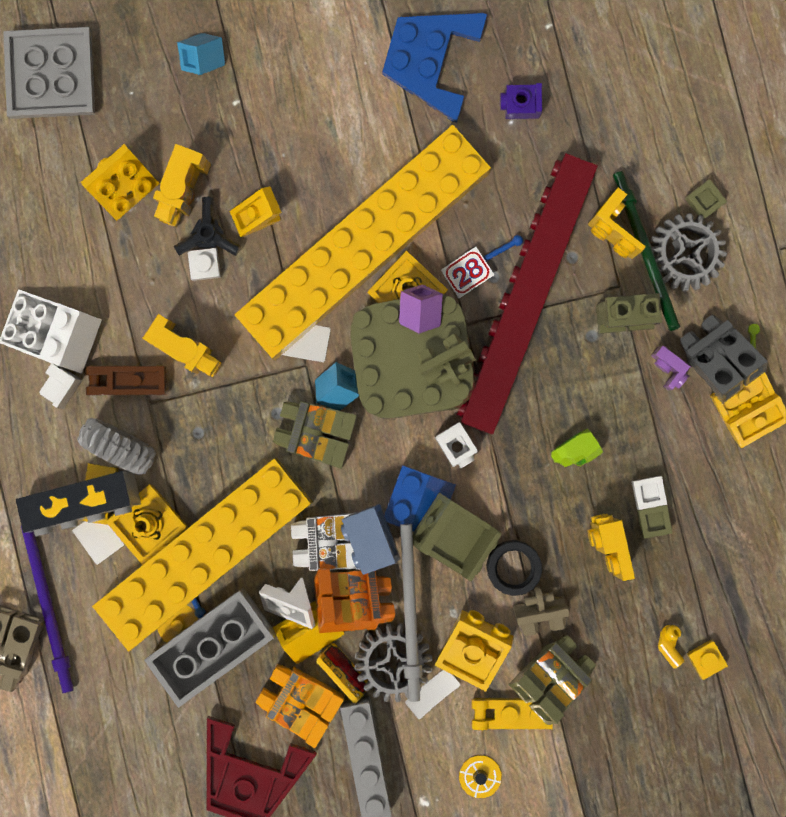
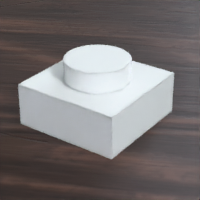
[188,248,221,281]
[631,476,667,510]

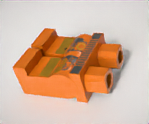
[314,569,395,633]

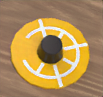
[459,755,502,798]

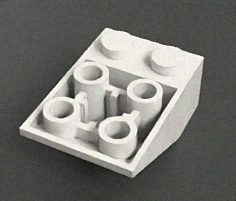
[0,289,102,373]

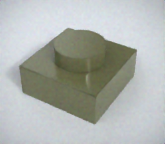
[685,179,727,219]
[637,505,672,539]

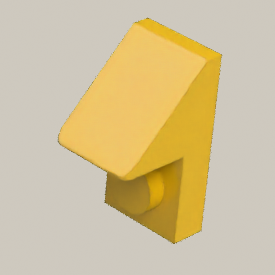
[230,186,282,237]

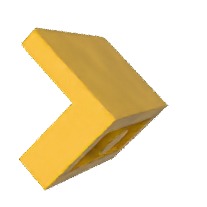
[273,600,344,664]

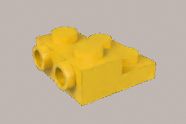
[587,514,635,581]
[435,610,514,691]

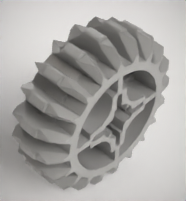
[650,213,727,291]
[77,418,156,475]
[355,623,432,702]

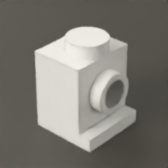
[434,422,478,468]

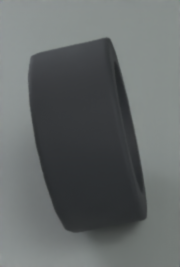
[486,540,543,596]

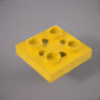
[80,144,159,221]
[367,250,448,303]
[106,484,188,565]

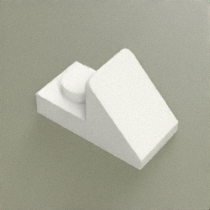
[259,578,315,629]

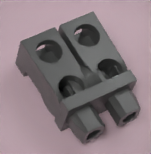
[680,314,768,404]

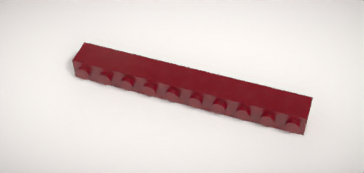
[457,153,598,435]

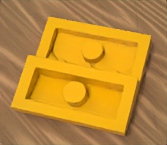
[710,372,786,448]

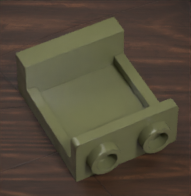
[413,492,502,581]

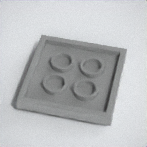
[3,27,95,119]

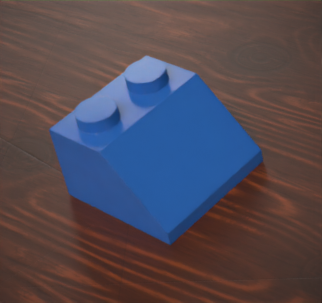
[384,465,456,532]

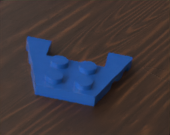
[382,13,487,123]

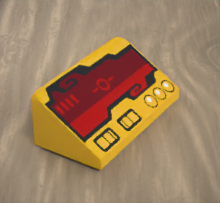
[316,643,369,704]

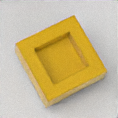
[686,640,728,680]

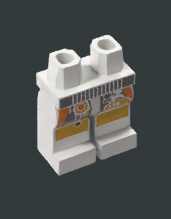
[291,512,357,571]

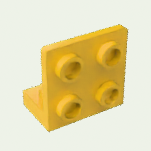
[588,187,645,259]

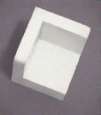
[40,363,82,409]

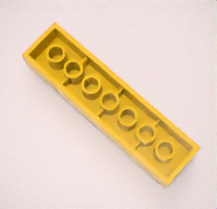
[92,458,313,652]

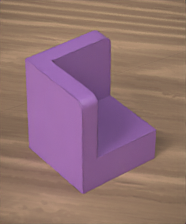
[399,285,443,333]

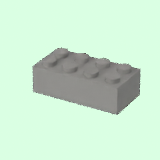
[144,587,276,708]

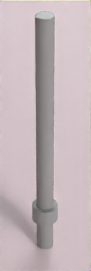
[400,524,422,702]

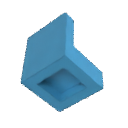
[177,33,225,75]
[315,362,359,411]

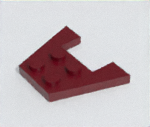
[206,716,317,817]

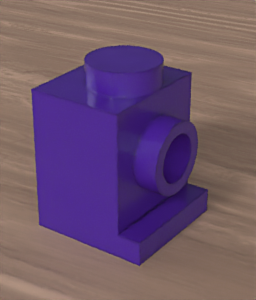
[500,83,542,119]

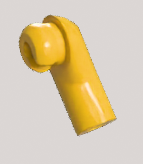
[658,625,685,669]

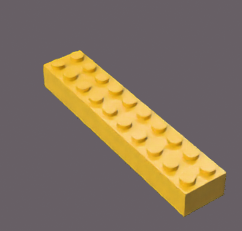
[234,125,491,361]

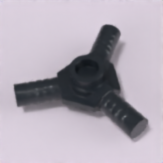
[174,197,241,256]

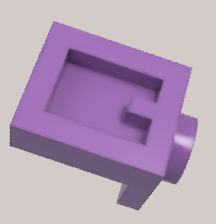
[651,346,691,390]

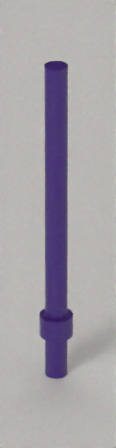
[21,526,74,693]

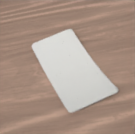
[405,670,460,719]

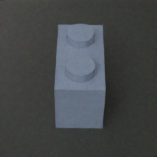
[341,504,401,575]

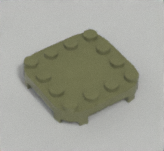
[350,294,476,420]

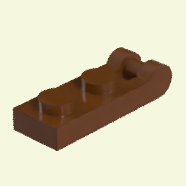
[86,366,166,396]

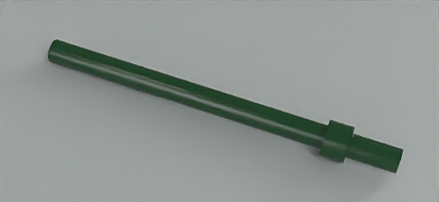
[613,171,680,331]

